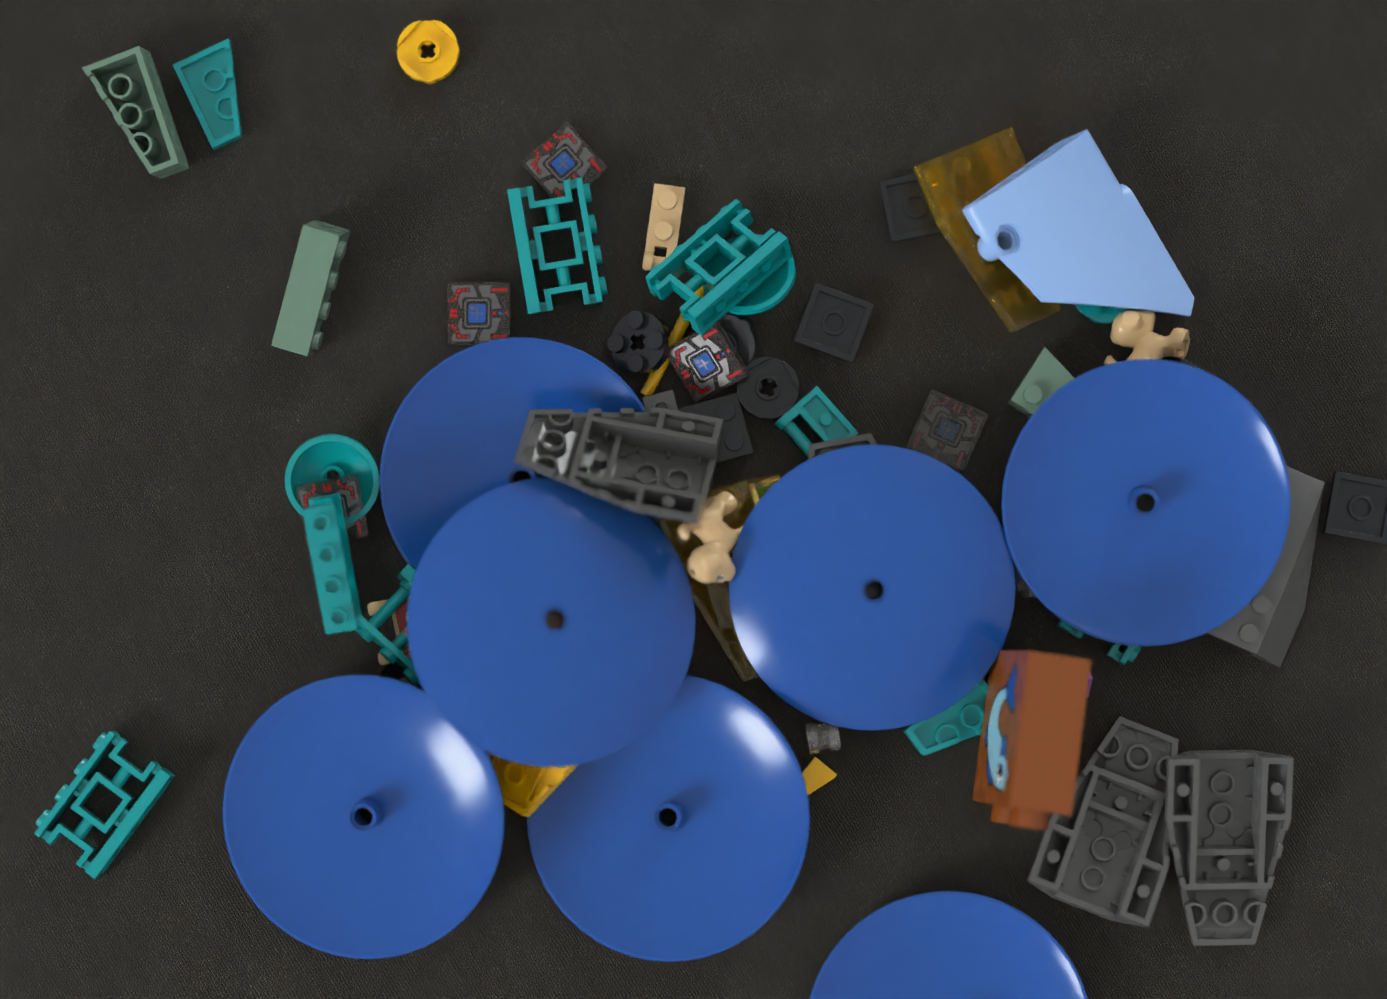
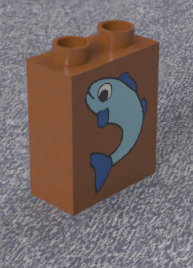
[972,650,1091,830]

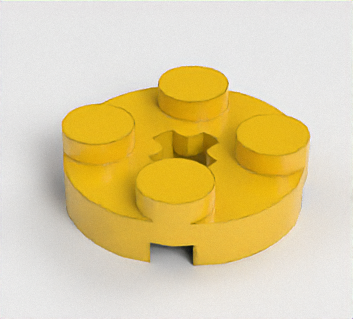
[397,20,460,84]

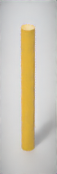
[640,285,705,397]

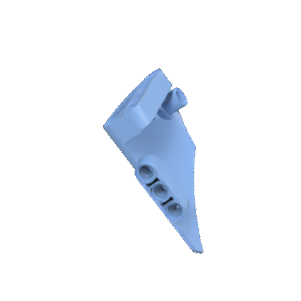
[962,129,1195,317]

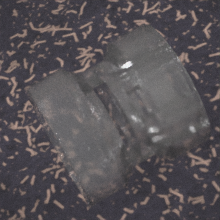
[805,722,841,754]

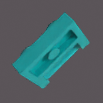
[774,386,859,457]

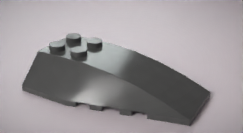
[515,408,723,524]
[1206,466,1325,668]
[1028,716,1179,928]
[1165,750,1294,946]

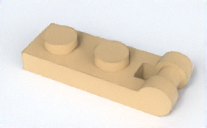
[642,183,685,271]

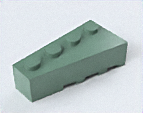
[82,46,189,179]
[271,220,351,356]
[1008,347,1074,418]

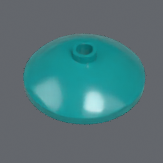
[703,234,796,315]
[285,434,380,525]

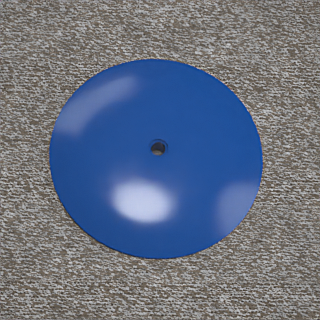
[380,337,659,570]
[1002,359,1291,646]
[729,444,1016,730]
[407,478,695,767]
[223,675,504,959]
[527,675,810,962]
[810,891,1088,999]

